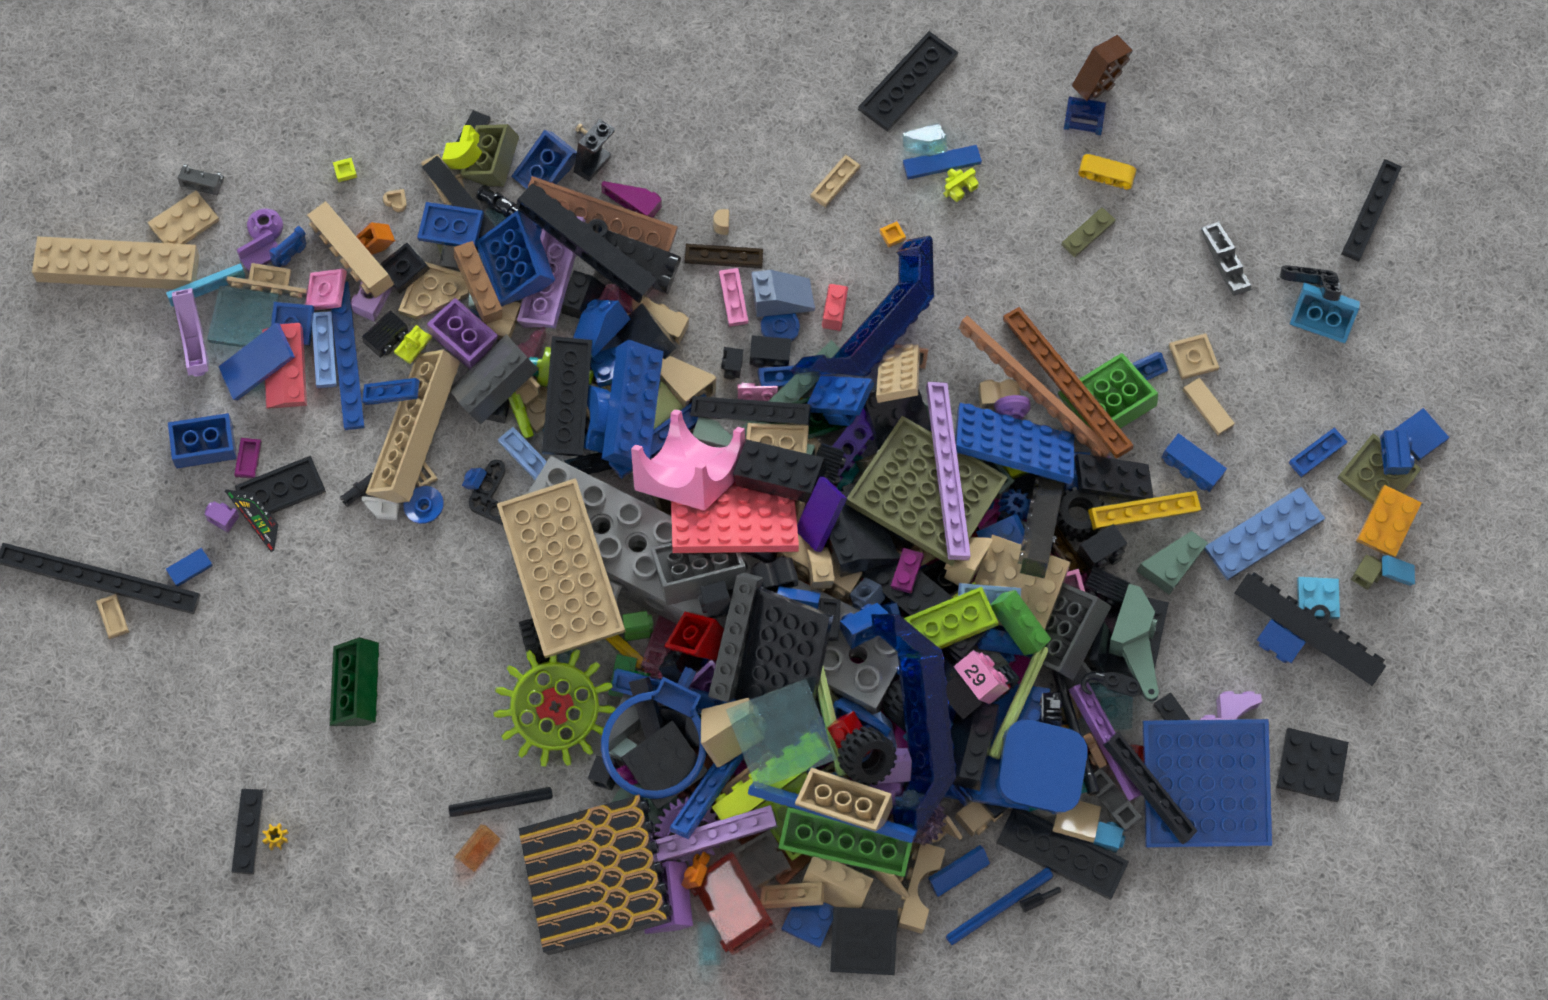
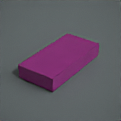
[234,438,262,479]

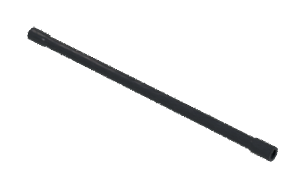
[1052,671,1100,796]

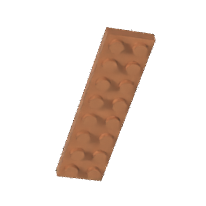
[528,176,678,252]

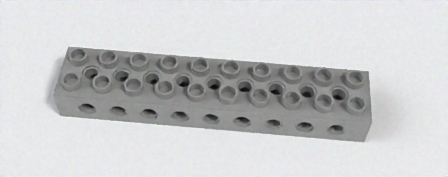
[527,456,914,715]

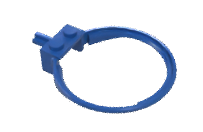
[601,667,707,799]

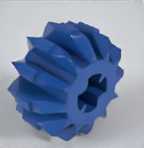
[998,488,1033,520]

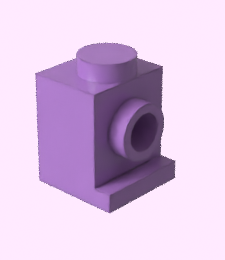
[205,501,239,532]

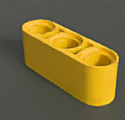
[1078,154,1136,190]

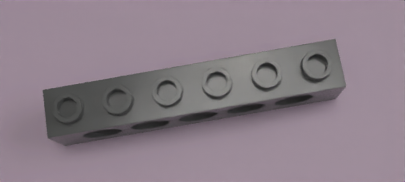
[708,572,763,702]

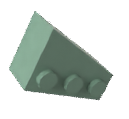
[1137,531,1208,595]

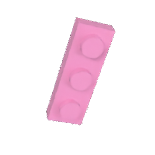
[719,268,748,327]

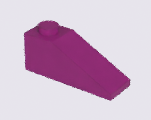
[601,181,662,218]

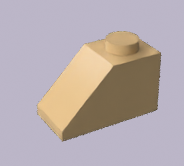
[807,547,834,589]

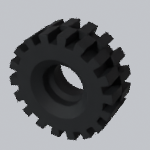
[519,618,550,667]

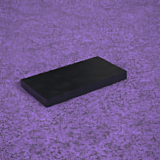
[235,455,326,514]

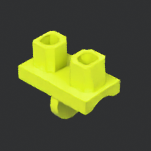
[943,168,979,202]
[394,325,432,364]

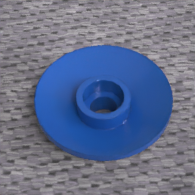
[403,486,444,524]

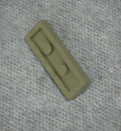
[1061,207,1116,257]

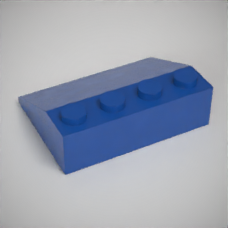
[476,210,556,307]

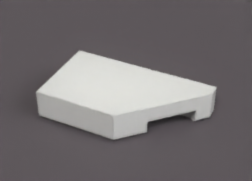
[362,496,400,520]

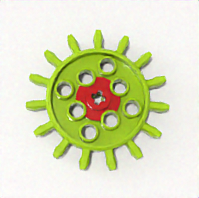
[493,648,616,767]

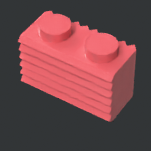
[822,284,848,331]

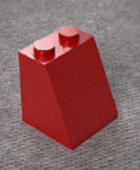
[665,611,724,660]

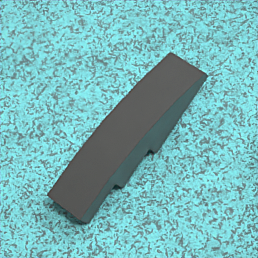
[1201,222,1251,296]

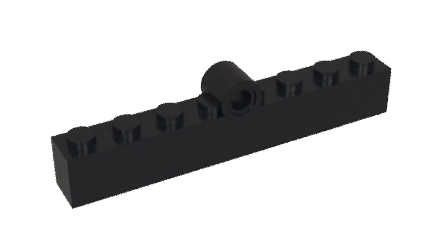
[515,183,657,304]
[1234,572,1386,686]

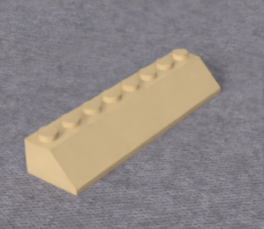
[366,350,460,503]

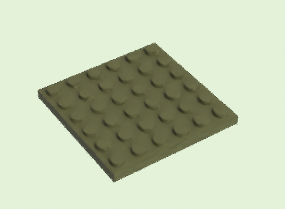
[845,416,1008,566]

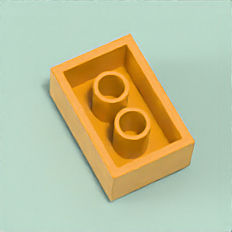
[1356,485,1422,557]

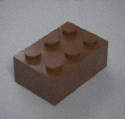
[1072,35,1133,101]

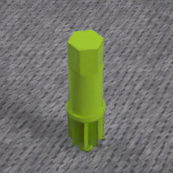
[508,391,534,439]

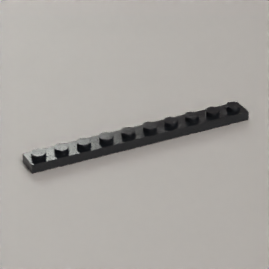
[0,543,200,614]

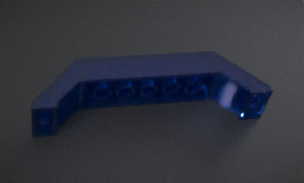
[790,235,934,378]
[871,613,956,830]

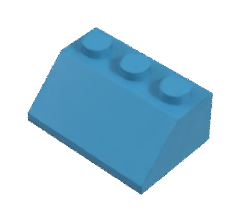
[1290,283,1360,343]

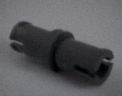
[340,472,373,507]

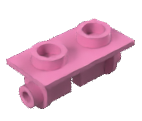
[738,382,778,401]

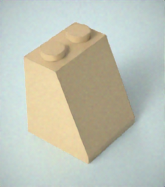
[660,356,716,408]
[701,698,767,767]

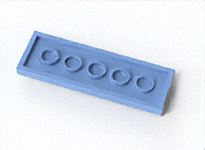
[1205,487,1325,581]

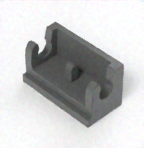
[177,164,224,196]

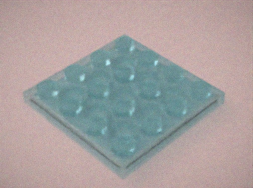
[726,679,837,790]

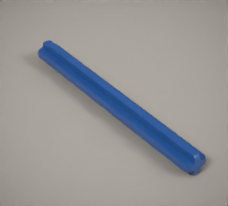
[946,868,1053,945]

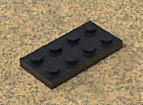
[1074,453,1154,501]

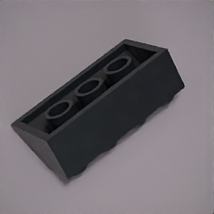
[938,701,999,791]

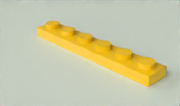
[1088,491,1201,530]

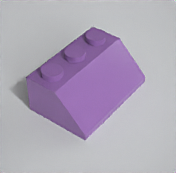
[427,298,498,369]
[644,861,693,934]

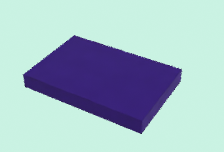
[797,477,847,552]

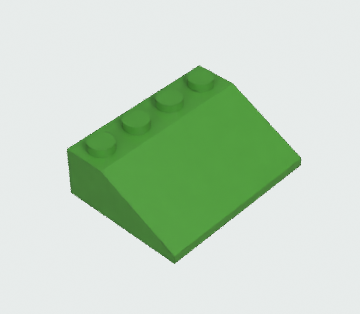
[1058,353,1158,430]

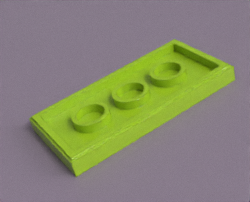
[904,586,999,657]

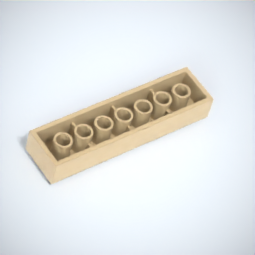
[32,236,199,289]

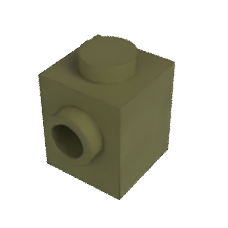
[1350,554,1382,590]

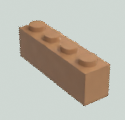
[454,241,502,324]

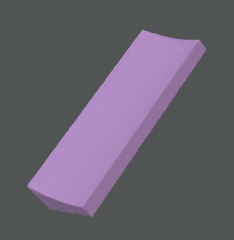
[517,216,586,329]

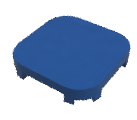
[995,719,1087,814]

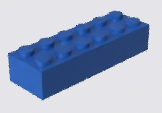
[602,340,663,469]

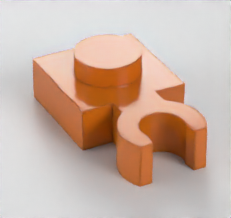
[681,852,710,889]

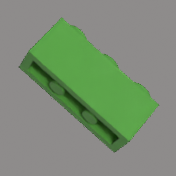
[990,590,1051,655]

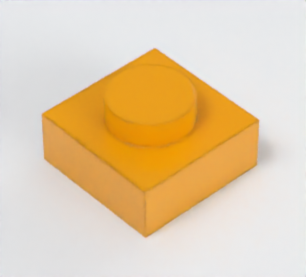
[880,221,906,248]

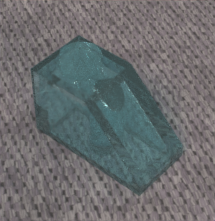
[902,123,947,157]

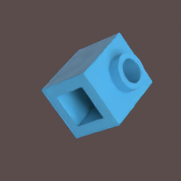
[1092,822,1125,853]

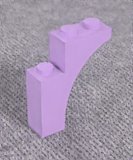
[172,288,209,377]
[1200,691,1262,720]

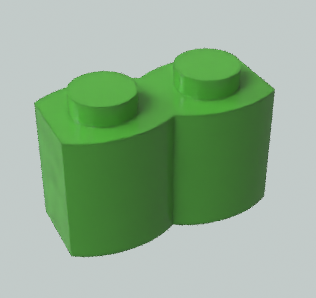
[622,610,654,642]

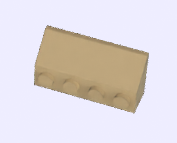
[795,768,893,832]

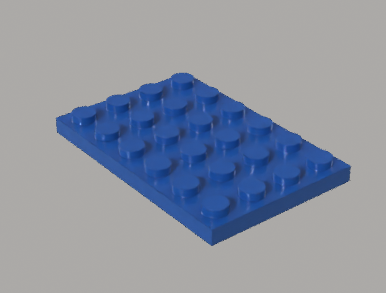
[955,403,1074,484]

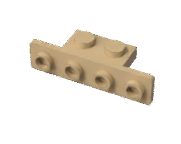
[227,263,307,299]

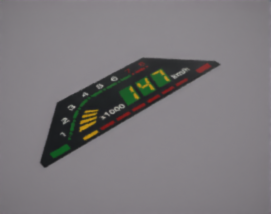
[225,489,278,552]

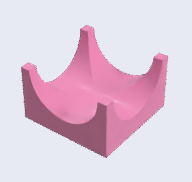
[631,410,745,511]

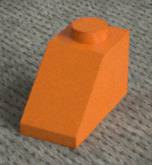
[356,222,395,255]

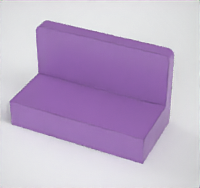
[237,231,278,273]

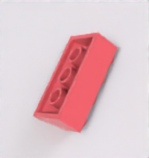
[262,323,307,409]

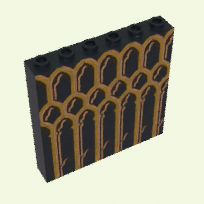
[518,795,673,955]

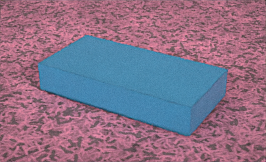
[1382,555,1415,586]

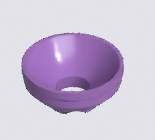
[247,208,283,239]
[994,395,1031,420]

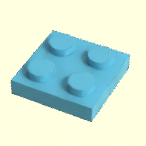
[1297,577,1340,619]

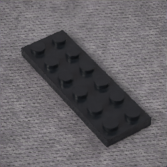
[858,31,958,132]
[542,336,592,457]
[996,808,1129,900]

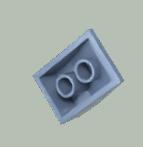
[751,270,815,317]

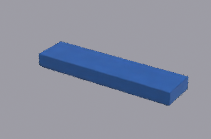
[903,145,982,180]

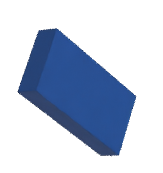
[166,547,213,587]

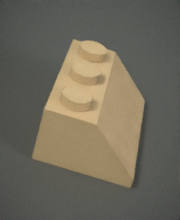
[802,856,874,908]

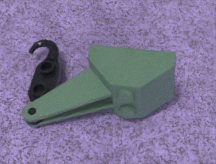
[1081,584,1159,702]

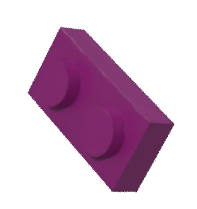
[891,548,924,594]

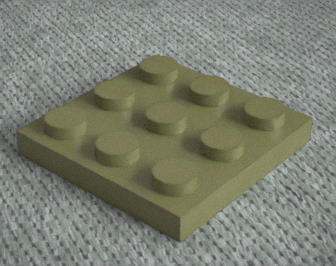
[1337,433,1421,504]

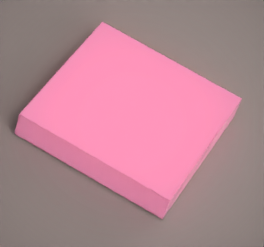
[305,269,347,311]

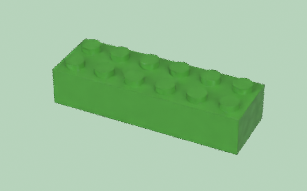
[779,807,913,877]

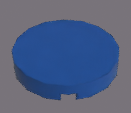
[761,313,800,342]

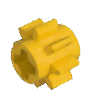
[262,823,289,850]

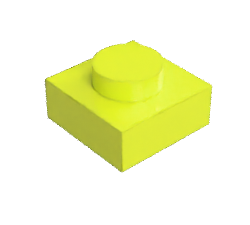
[333,158,357,182]

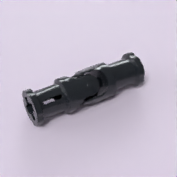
[476,185,519,218]

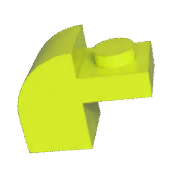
[442,125,482,170]

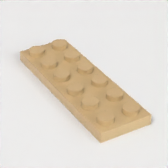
[876,344,920,403]

